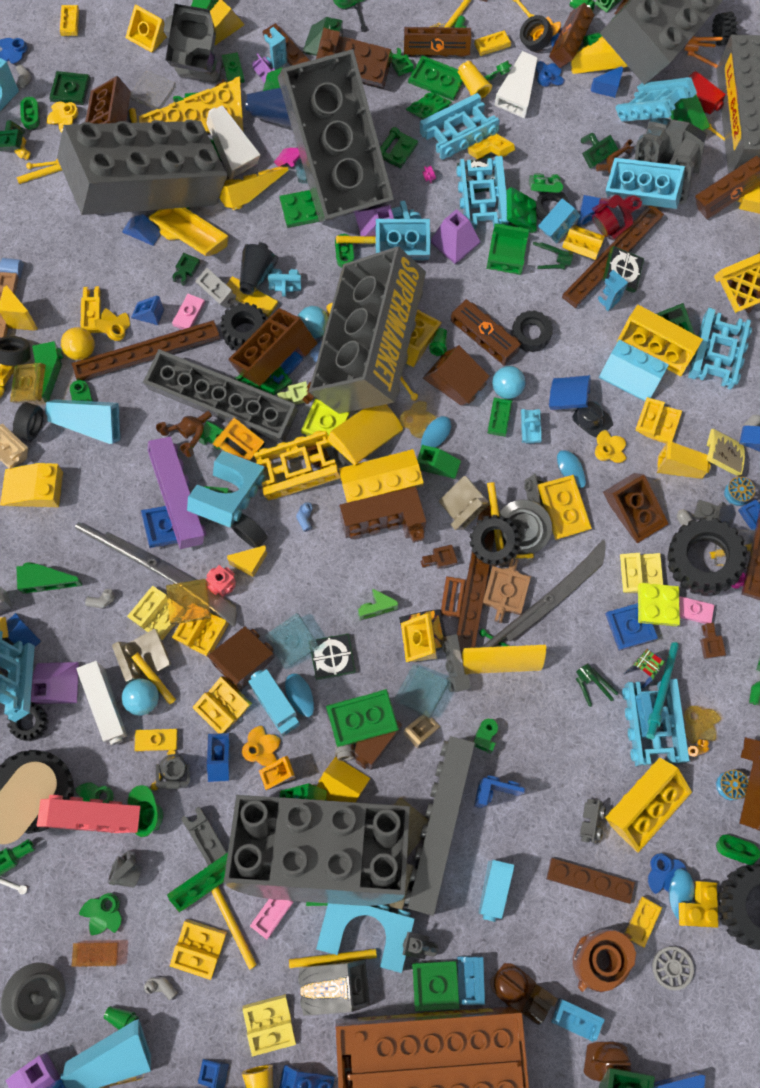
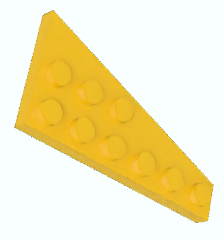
[139,76,244,133]

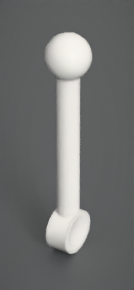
[0,878,28,894]

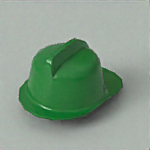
[128,785,164,837]

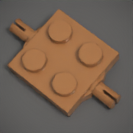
[483,559,531,623]

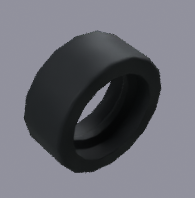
[520,15,553,52]
[536,192,569,221]
[0,336,31,366]
[13,402,43,441]
[231,513,268,548]

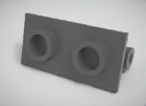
[524,473,545,509]
[580,799,606,845]
[402,932,439,959]

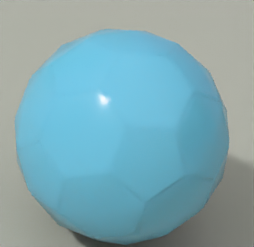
[298,306,328,339]
[492,366,526,399]
[121,679,159,716]

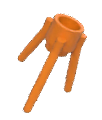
[684,36,723,68]

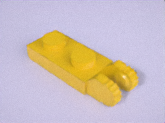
[80,286,101,333]

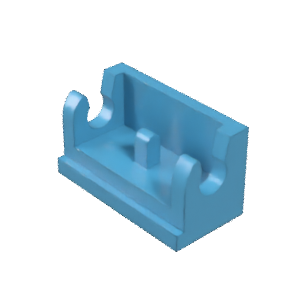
[538,198,581,244]
[598,269,628,311]
[457,956,485,1005]
[551,998,605,1042]

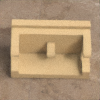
[0,424,28,469]

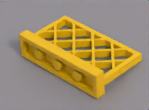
[714,253,760,313]

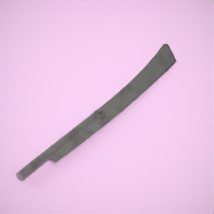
[75,522,237,627]
[481,539,605,648]

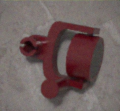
[592,194,642,239]

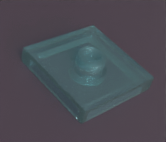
[265,613,319,669]
[394,664,449,718]

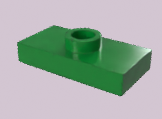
[221,52,245,83]
[487,397,512,437]

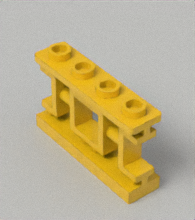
[254,431,341,501]

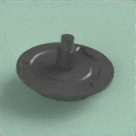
[499,499,552,554]
[1,962,65,1032]

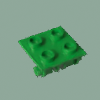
[406,92,452,120]

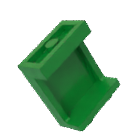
[486,224,529,275]

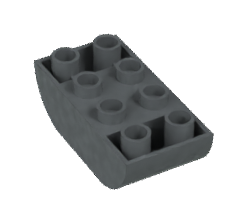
[224,795,410,906]

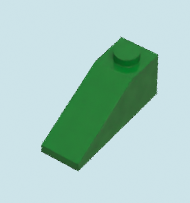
[32,341,64,403]
[16,562,82,594]

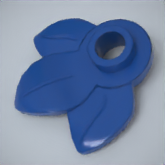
[0,38,28,64]
[536,61,565,87]
[648,853,688,894]

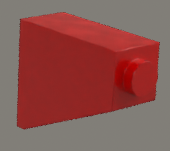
[687,70,725,114]

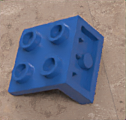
[474,776,525,809]
[279,1065,335,1088]

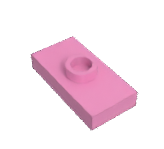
[172,294,205,329]
[679,596,714,624]
[250,899,294,939]

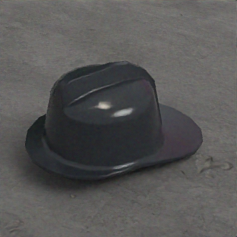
[572,401,613,438]

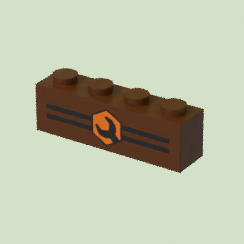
[549,2,595,68]
[404,27,471,57]
[695,156,760,219]
[450,299,521,366]

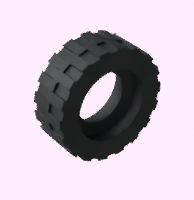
[511,310,553,352]

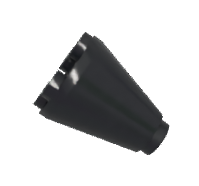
[239,242,279,295]

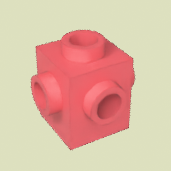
[206,565,236,597]

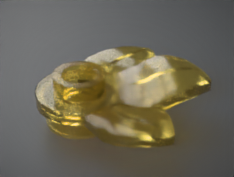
[400,401,436,439]
[684,706,721,744]

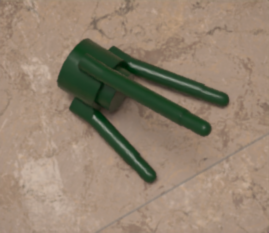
[533,242,573,270]
[576,663,618,707]

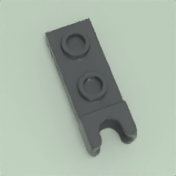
[442,634,471,692]
[181,807,227,866]

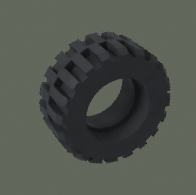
[667,517,748,596]
[0,750,74,834]
[717,864,760,950]

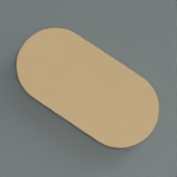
[0,762,57,844]

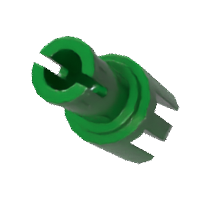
[0,838,35,876]

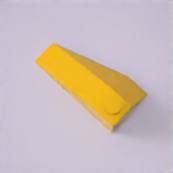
[571,37,628,74]
[219,166,288,210]

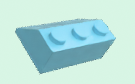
[375,219,430,260]
[599,340,669,401]

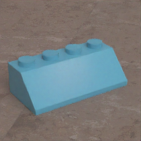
[606,158,685,209]

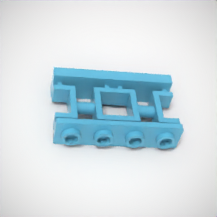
[615,77,697,122]
[420,93,500,160]
[456,156,509,230]
[688,308,752,390]
[0,631,35,722]
[622,679,689,766]

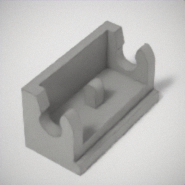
[195,268,236,309]

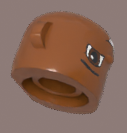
[573,929,636,992]

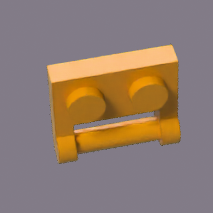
[213,418,264,461]

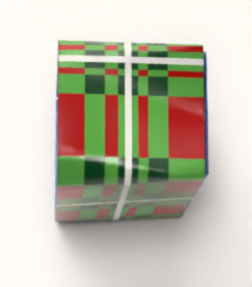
[625,649,665,688]

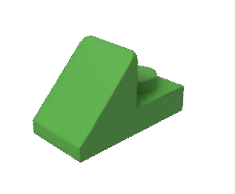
[358,589,398,621]

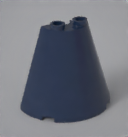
[245,88,292,127]

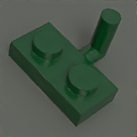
[0,120,25,151]
[580,132,619,168]

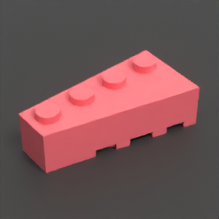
[37,795,140,833]

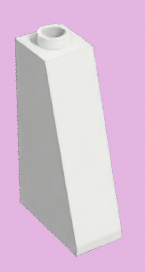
[495,51,537,119]
[206,105,260,179]
[76,661,127,746]

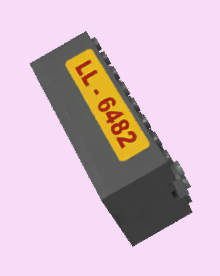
[716,35,760,174]

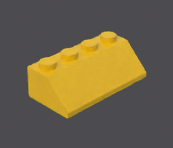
[617,304,703,377]
[339,449,424,503]
[605,757,692,853]

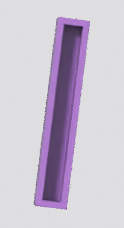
[147,437,206,549]

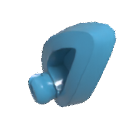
[421,416,452,448]
[557,450,586,489]
[285,673,314,717]
[669,869,694,920]

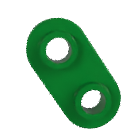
[20,97,40,130]
[335,234,354,268]
[70,380,93,401]
[716,835,760,865]

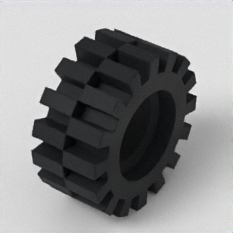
[712,11,738,46]
[7,702,49,741]

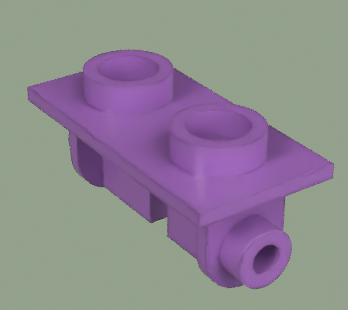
[252,53,275,83]

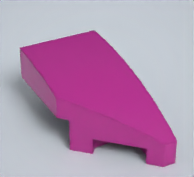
[274,148,300,167]

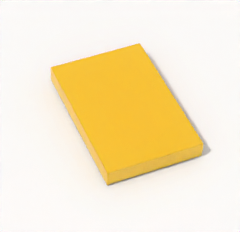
[538,474,592,540]

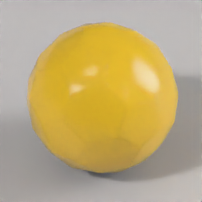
[61,327,95,361]

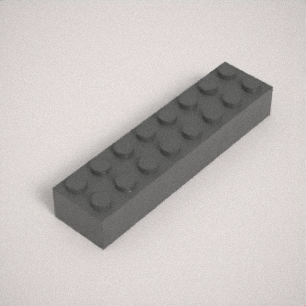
[143,349,298,443]
[404,736,475,916]

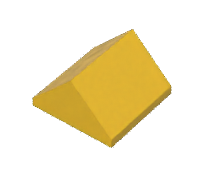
[125,4,167,53]
[0,285,38,331]
[401,613,437,662]
[317,756,371,803]

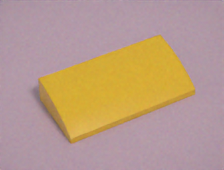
[149,208,228,256]
[327,404,403,465]
[461,645,546,674]

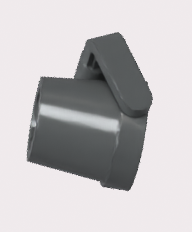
[155,754,190,789]
[108,850,142,888]

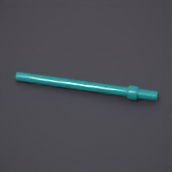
[646,642,679,739]

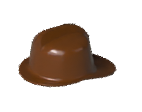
[490,963,536,1012]
[583,1042,631,1081]

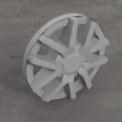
[652,946,694,990]

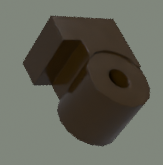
[522,984,558,1025]

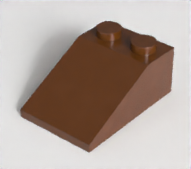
[603,473,669,543]

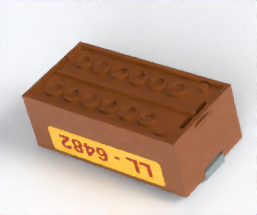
[335,1006,529,1088]

